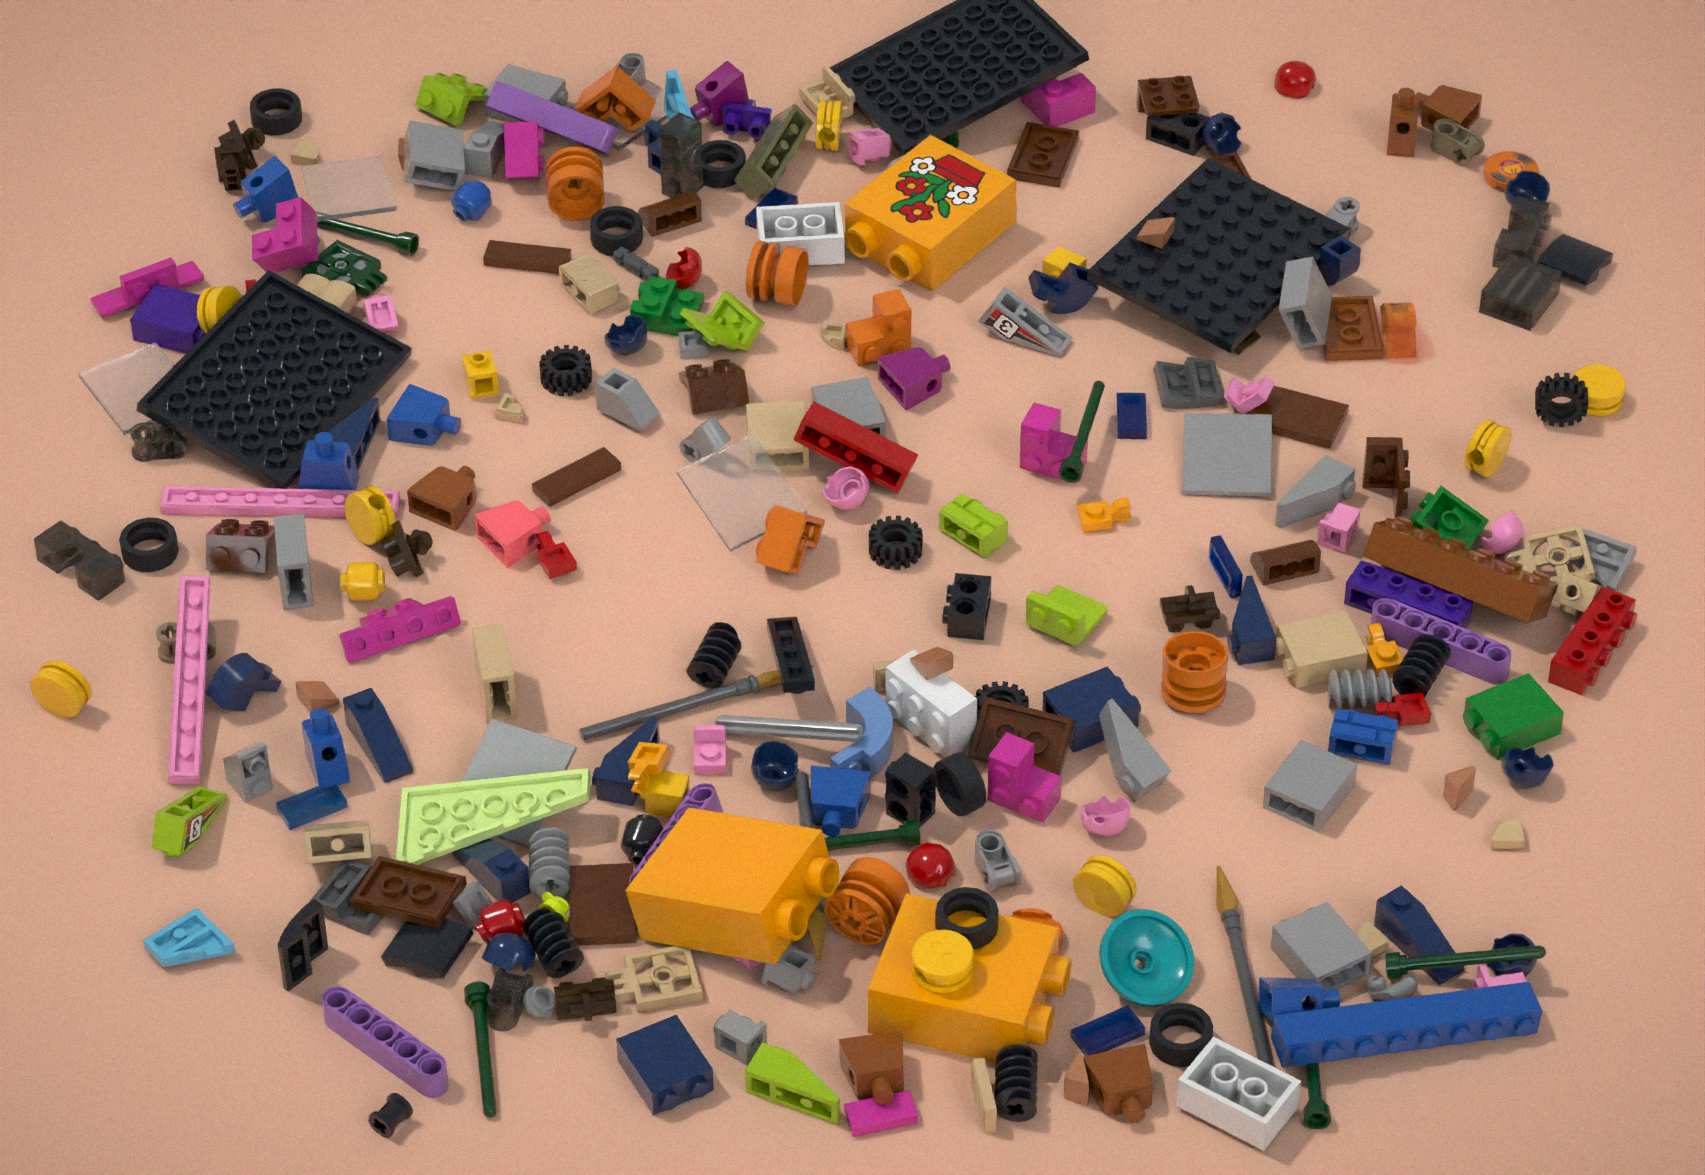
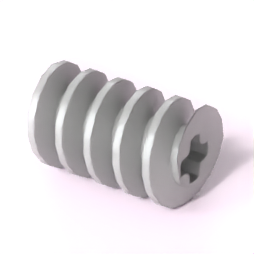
[1327,669,1392,708]
[529,827,570,898]

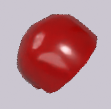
[1274,60,1316,98]
[665,247,702,290]
[906,843,956,889]

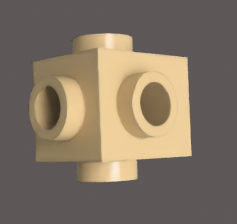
[1554,570,1602,616]

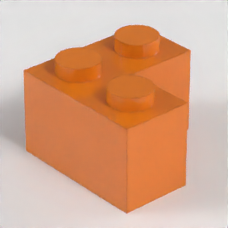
[574,66,656,133]
[846,289,912,366]
[756,505,825,575]

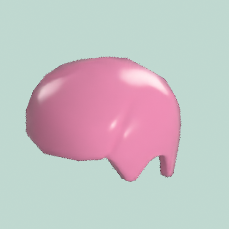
[822,466,869,511]
[1481,510,1524,555]
[1081,796,1130,837]

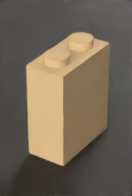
[746,401,809,472]
[1275,611,1368,688]
[472,623,517,723]

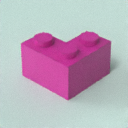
[1021,73,1096,127]
[504,121,545,180]
[252,197,318,273]
[1020,402,1088,480]
[987,732,1062,823]

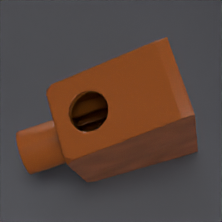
[1416,85,1482,132]
[1387,88,1420,157]
[407,466,476,531]
[839,1030,904,1105]
[1083,1044,1153,1123]

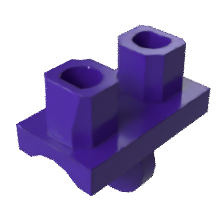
[723,99,772,139]

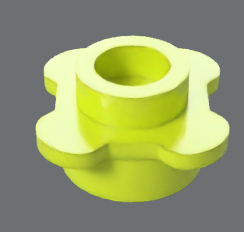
[538,892,570,924]

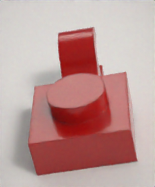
[536,531,577,579]
[1374,693,1432,726]

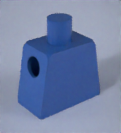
[233,156,299,223]
[386,384,461,446]
[299,432,359,490]
[301,708,350,790]
[811,765,871,837]
[1258,977,1340,1021]

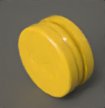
[815,99,843,151]
[197,285,242,334]
[1570,364,1626,416]
[1464,419,1511,478]
[345,486,396,545]
[30,660,92,718]
[1073,855,1137,917]
[911,930,974,993]

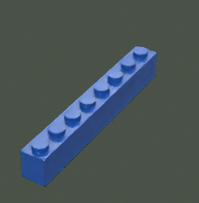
[1271,982,1542,1067]

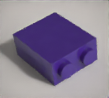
[130,284,205,353]

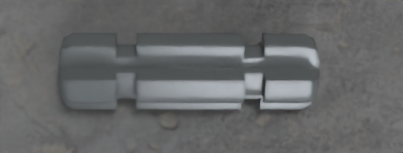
[613,246,660,281]

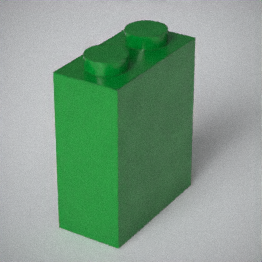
[1463,673,1564,759]

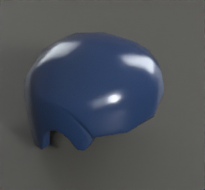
[1202,112,1241,155]
[1505,170,1550,213]
[604,315,647,355]
[751,741,799,791]
[1501,747,1554,789]
[482,932,536,972]
[1486,933,1537,977]

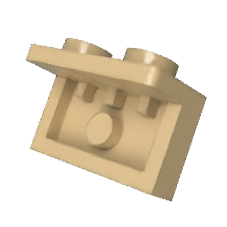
[799,66,855,119]

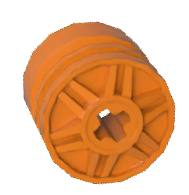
[546,146,605,221]
[746,240,809,307]
[1161,631,1228,713]
[824,857,910,945]

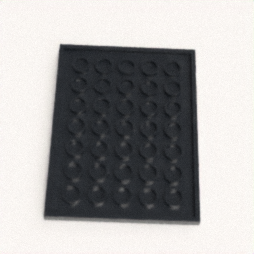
[830,0,1090,155]
[1087,158,1350,353]
[136,270,412,489]

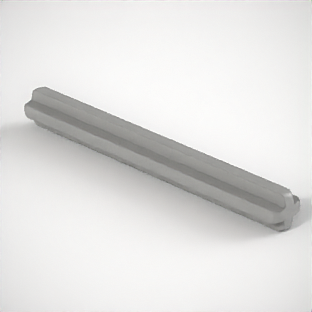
[716,715,863,742]

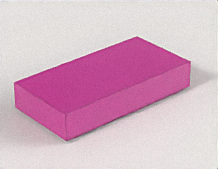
[844,1090,918,1137]

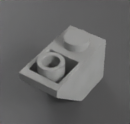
[595,368,660,432]
[223,742,273,802]

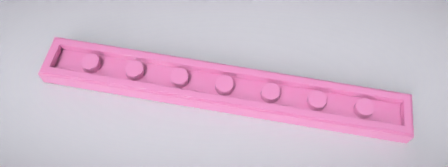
[160,486,401,519]
[168,576,211,784]

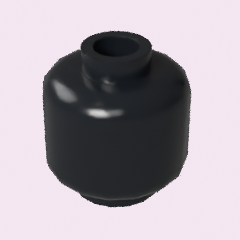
[621,814,664,864]

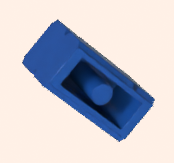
[1328,709,1398,765]

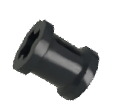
[368,1093,413,1138]

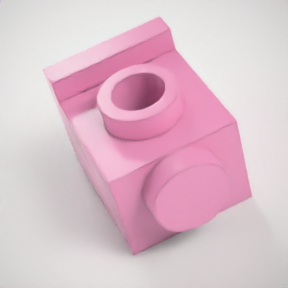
[849,128,892,166]
[1317,502,1361,553]

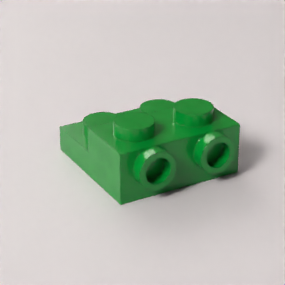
[630,276,704,336]
[1409,486,1489,548]

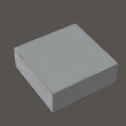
[679,331,709,358]
[452,881,493,928]

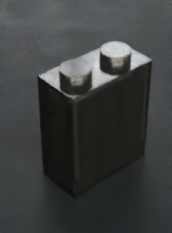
[1479,253,1562,331]

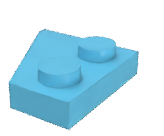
[664,70,697,144]
[143,908,235,967]

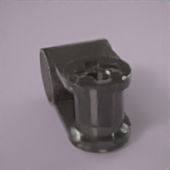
[130,423,188,462]
[487,968,533,1031]

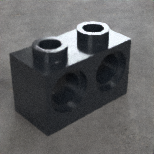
[1146,113,1210,156]
[942,573,992,640]
[885,752,936,828]

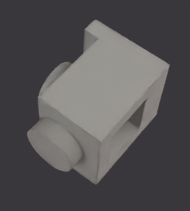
[760,945,817,994]
[713,1010,767,1066]

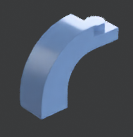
[830,687,893,778]

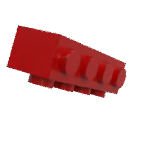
[793,401,919,494]
[1548,586,1637,696]

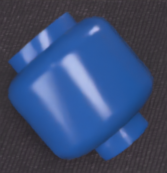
[451,180,492,221]

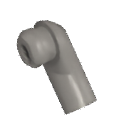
[1367,976,1418,1001]

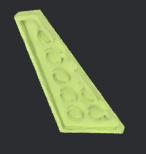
[396,768,591,865]

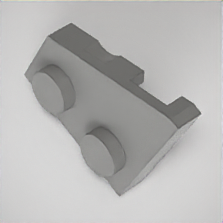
[1570,529,1636,592]

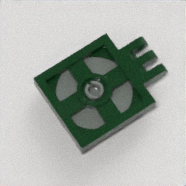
[301,240,387,297]

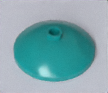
[1099,909,1194,1007]

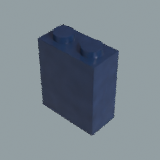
[1042,666,1141,753]
[616,1015,714,1116]

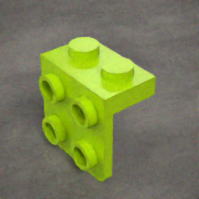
[415,72,487,126]
[680,291,765,351]
[1025,585,1107,647]

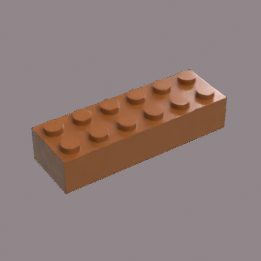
[1363,516,1558,623]

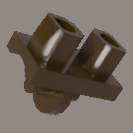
[218,119,266,169]
[214,142,246,191]
[380,520,433,577]
[1159,585,1220,632]
[554,977,617,1022]

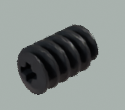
[686,622,742,689]
[1392,634,1451,697]
[523,908,584,978]
[994,1045,1038,1122]

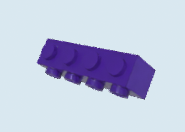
[1344,560,1473,629]

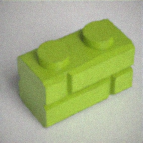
[939,493,1008,558]

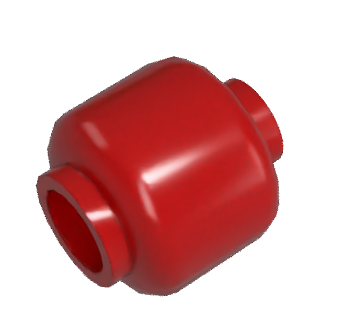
[476,899,525,941]

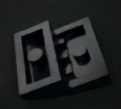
[1536,234,1613,286]
[277,899,328,991]
[381,918,474,978]

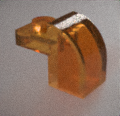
[1380,302,1417,359]

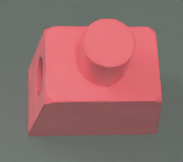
[474,500,551,568]

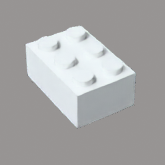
[756,202,845,266]
[885,649,977,758]
[1176,1037,1301,1151]

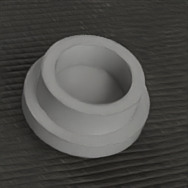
[523,986,555,1018]

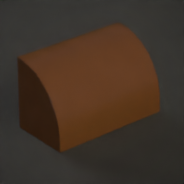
[638,192,702,237]
[1250,540,1321,585]

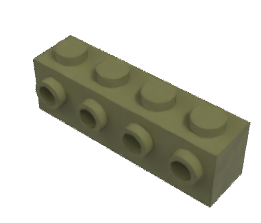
[734,103,813,200]

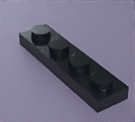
[767,617,815,694]

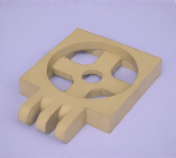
[1504,524,1595,582]
[605,946,703,1012]

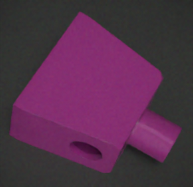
[690,60,749,126]
[878,347,951,410]

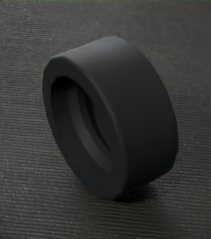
[250,88,302,135]
[694,140,746,188]
[590,206,643,255]
[119,517,179,572]
[933,752,986,816]
[935,887,999,950]
[1149,1002,1213,1067]

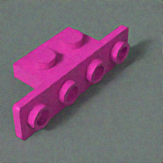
[91,257,204,317]
[339,596,461,663]

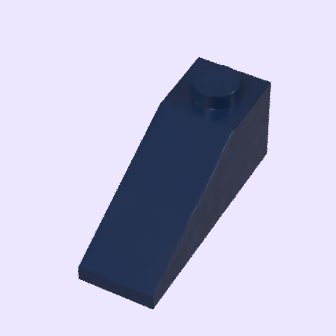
[328,398,381,471]
[1227,575,1276,665]
[343,688,413,783]
[592,717,660,806]
[451,839,530,903]
[1374,885,1465,985]

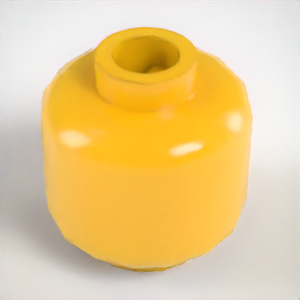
[340,562,385,601]

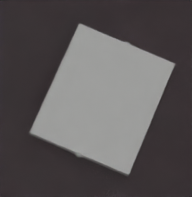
[1182,413,1272,497]
[462,718,577,848]

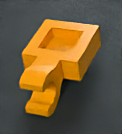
[1077,498,1131,533]
[1365,623,1403,677]
[628,742,671,794]

